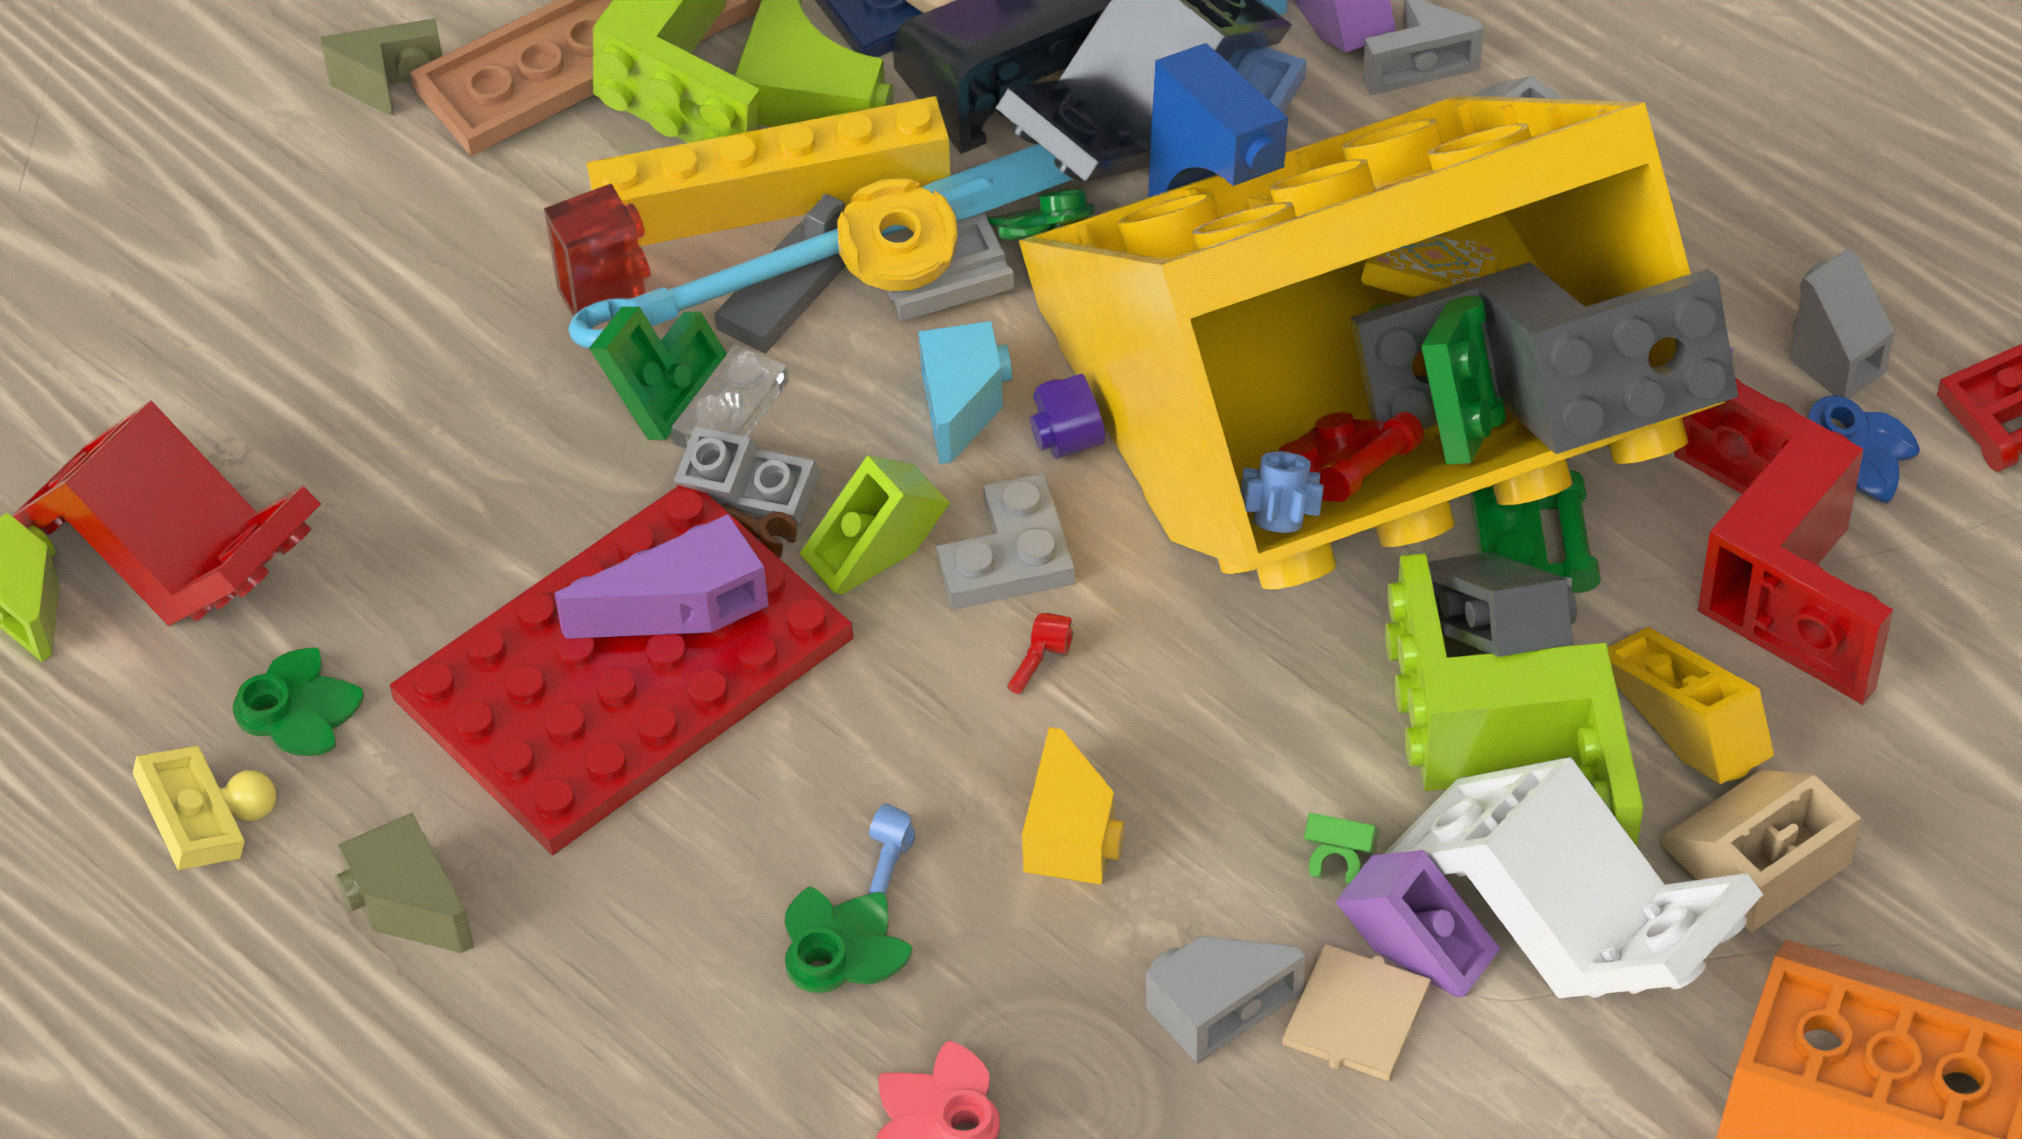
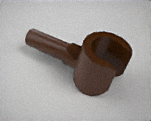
[721,503,797,558]

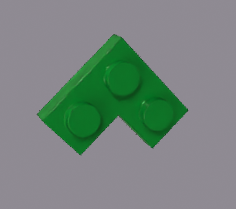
[589,307,729,440]

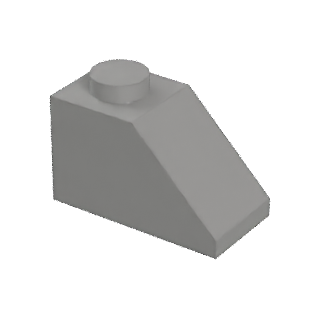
[1146,936,1306,1064]

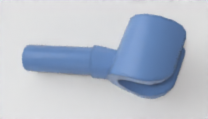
[869,803,915,894]

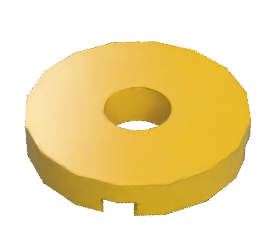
[837,178,958,291]

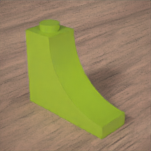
[735,0,894,127]

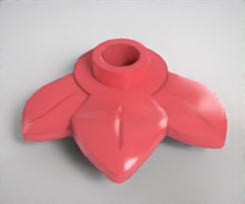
[876,1041,1000,1139]

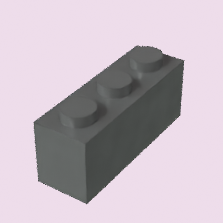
[1428,552,1577,657]

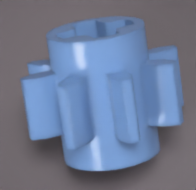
[1241,451,1324,533]

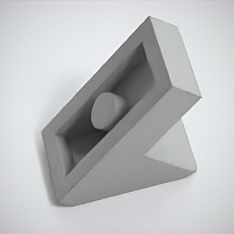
[1363,0,1483,95]

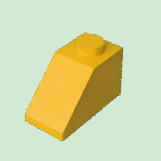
[1022,727,1125,885]

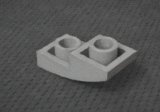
[674,426,821,526]

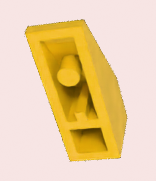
[1607,627,1775,784]

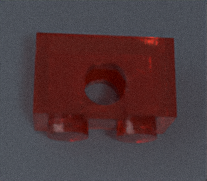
[544,183,651,316]

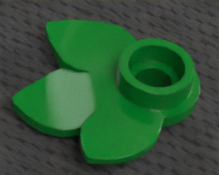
[987,189,1095,240]
[233,647,364,756]
[784,886,913,993]

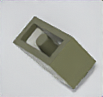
[335,813,474,953]

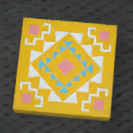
[1360,232,1503,298]

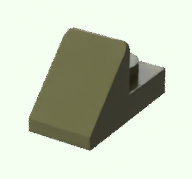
[321,18,442,115]

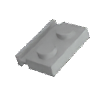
[886,212,1014,322]

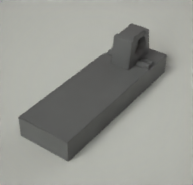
[714,194,846,354]

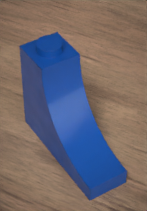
[1148,43,1288,197]

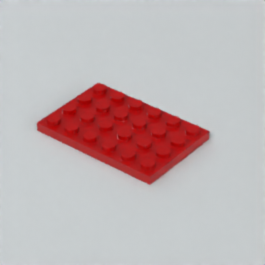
[389,485,854,856]

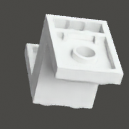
[1384,757,1763,998]

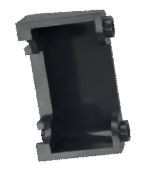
[893,0,1111,154]

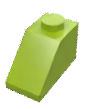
[799,455,950,595]
[0,512,60,662]

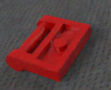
[1937,344,2022,472]
[1257,412,1424,502]

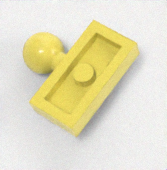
[133,745,277,870]

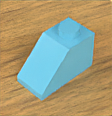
[918,321,1012,464]

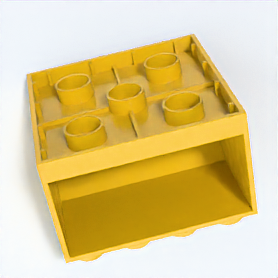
[1019,95,1725,589]

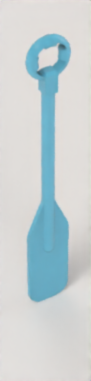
[568,144,1073,349]

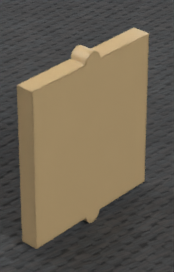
[1282,944,1431,1081]

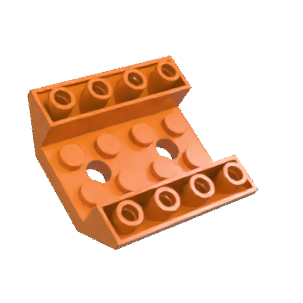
[1716,939,2022,1139]

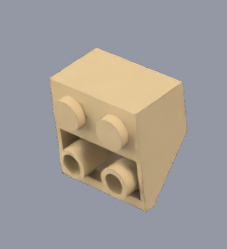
[1660,770,1861,933]

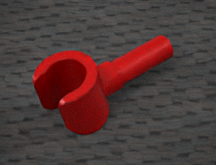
[1007,613,1073,695]

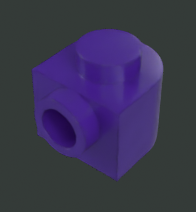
[1030,373,1105,459]

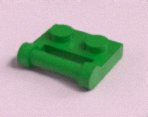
[1422,296,1507,465]
[1471,470,1601,593]

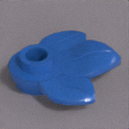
[1806,396,1920,503]

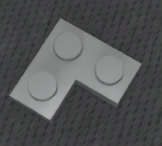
[936,473,1075,610]

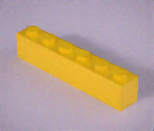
[586,96,951,253]

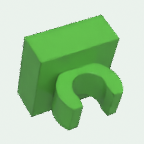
[1304,812,1380,884]

